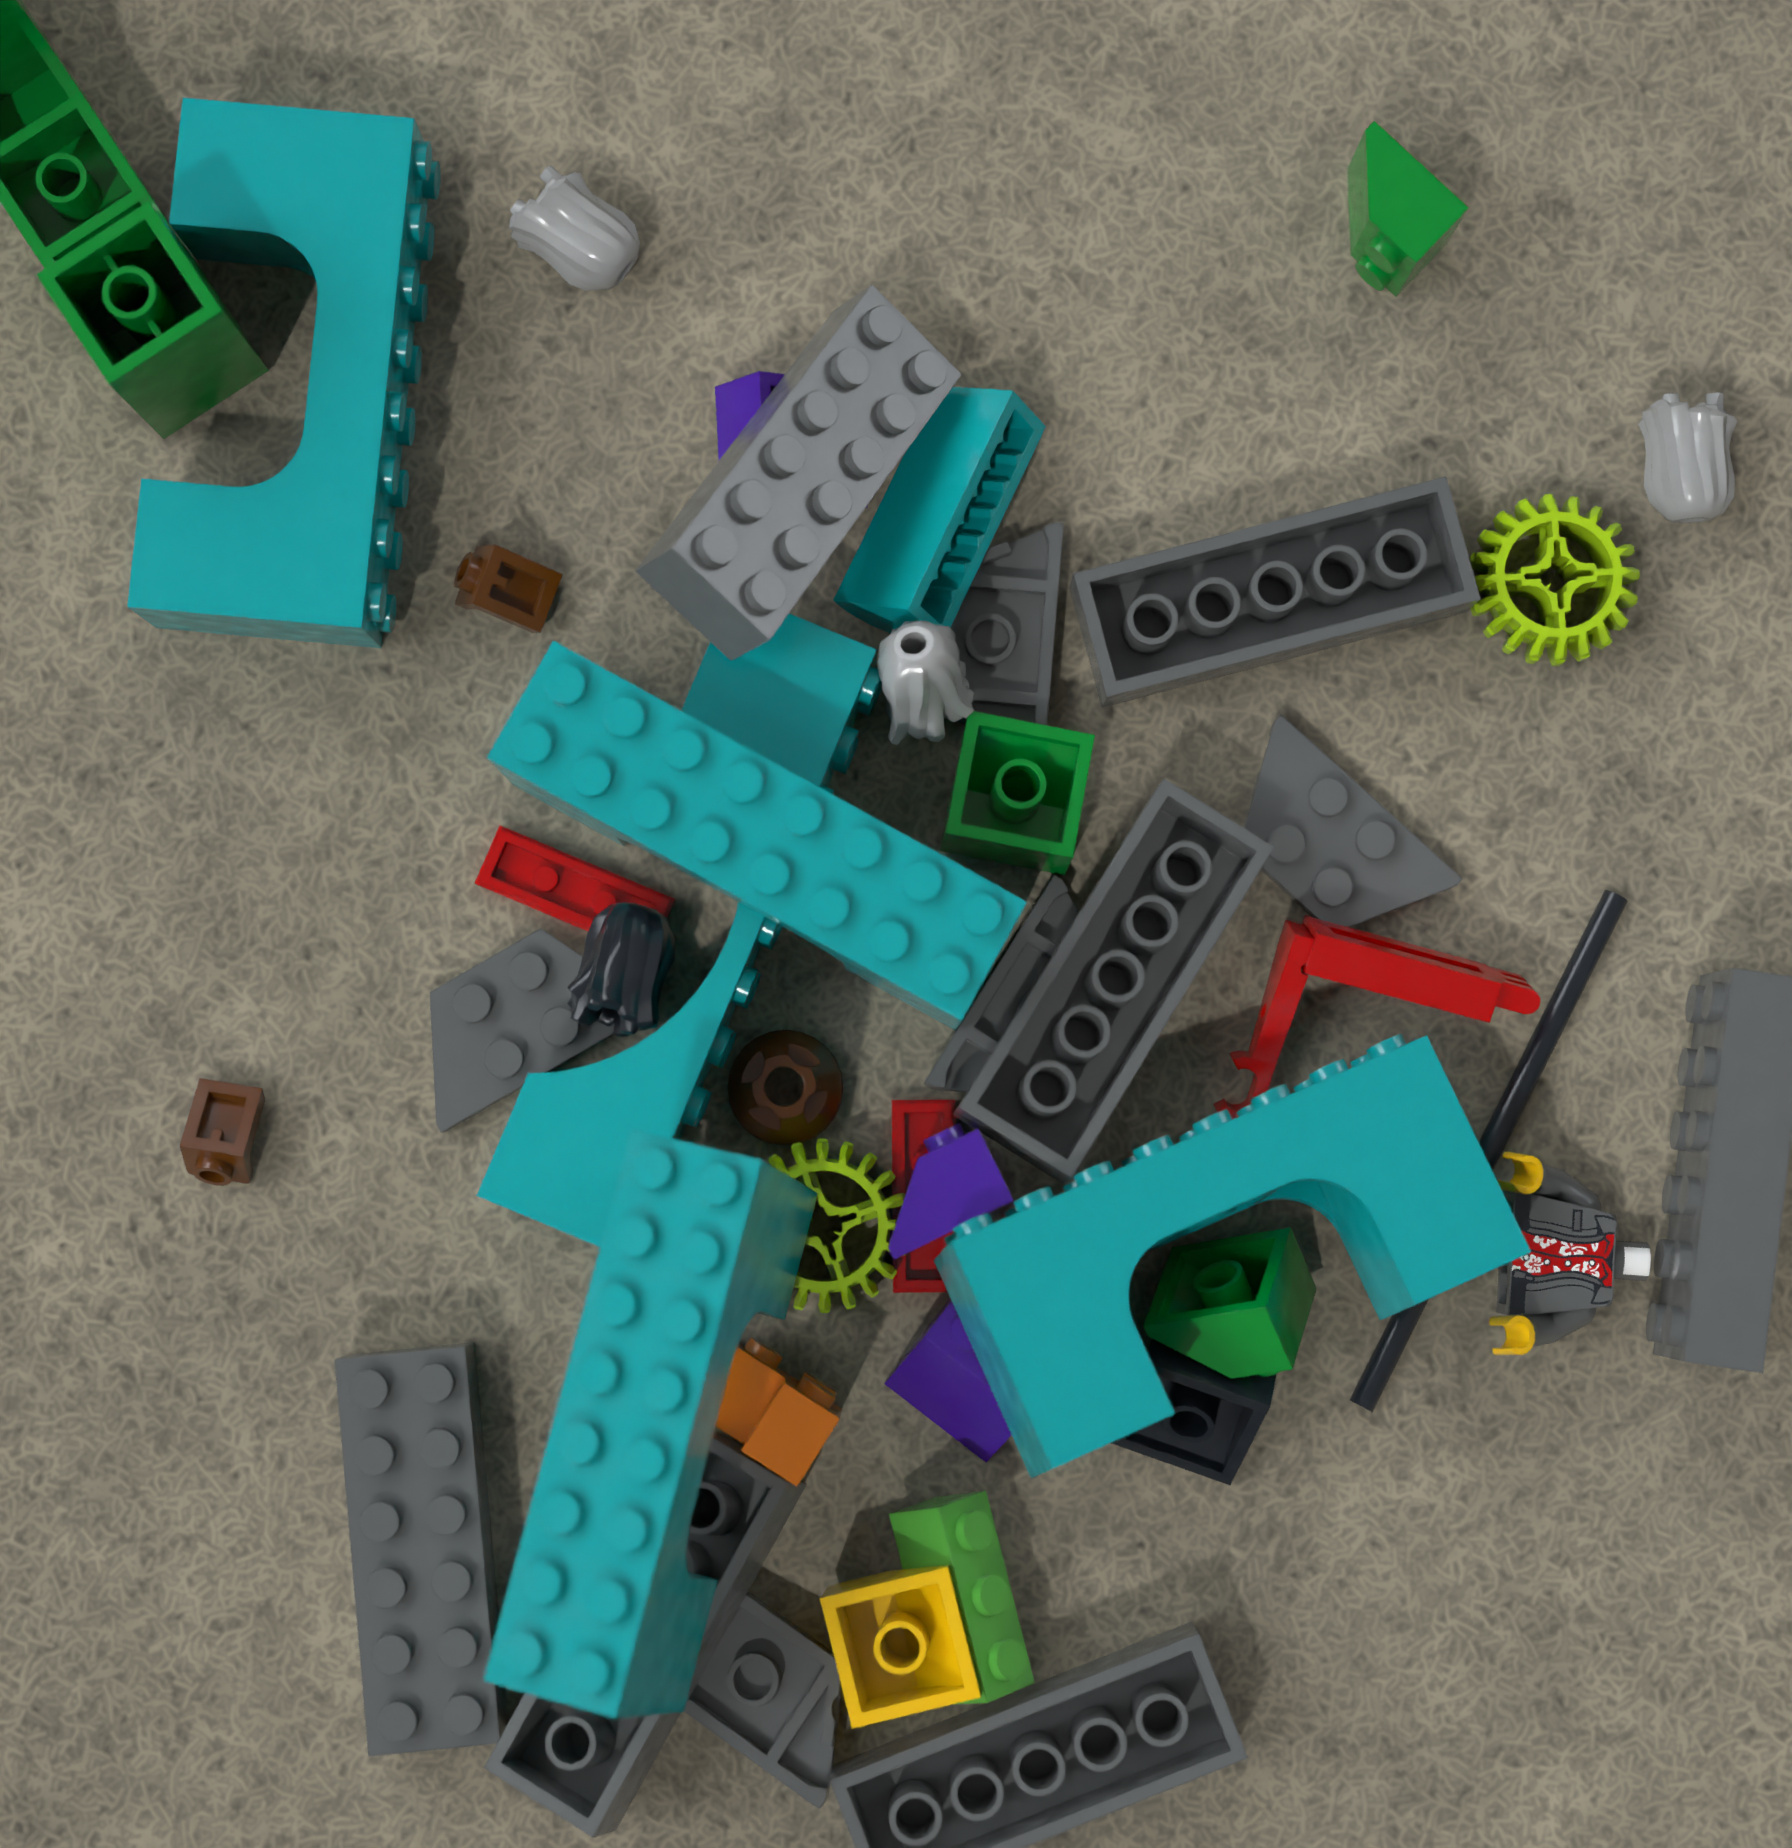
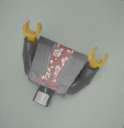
[1489,1152,1651,1355]

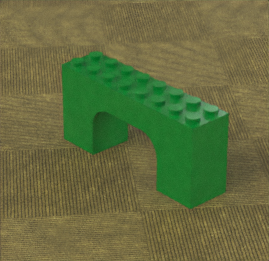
[0,0,269,439]

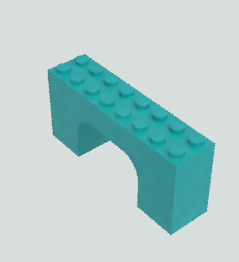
[127,97,441,648]
[486,640,1027,1031]
[934,1034,1531,1479]
[483,1129,818,1718]

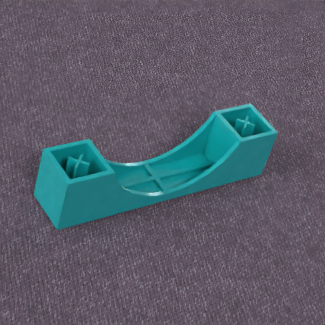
[476,614,883,1247]

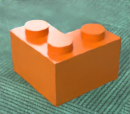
[715,1337,842,1486]

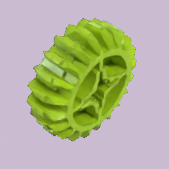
[1469,494,1640,666]
[768,1138,906,1313]

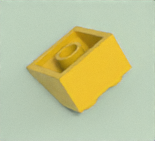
[820,1565,981,1729]

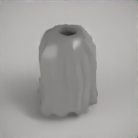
[509,165,640,291]
[1638,393,1737,523]
[878,620,974,745]

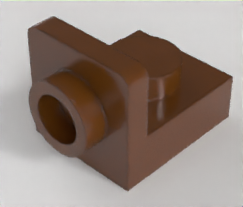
[454,544,563,633]
[180,1078,265,1186]

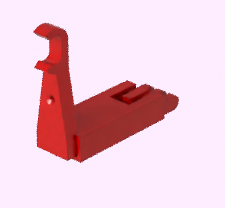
[1213,915,1541,1119]

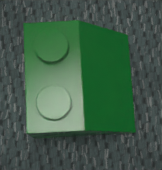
[1347,121,1469,297]
[940,711,1095,875]
[1143,1227,1317,1378]

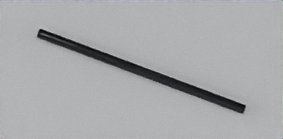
[1350,890,1628,1412]

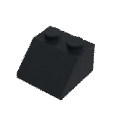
[1111,1335,1277,1485]

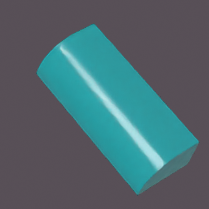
[833,387,1046,633]

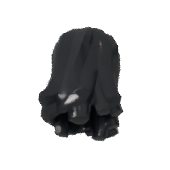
[567,902,675,1037]

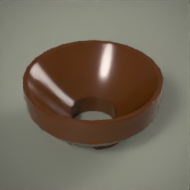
[727,1029,843,1146]

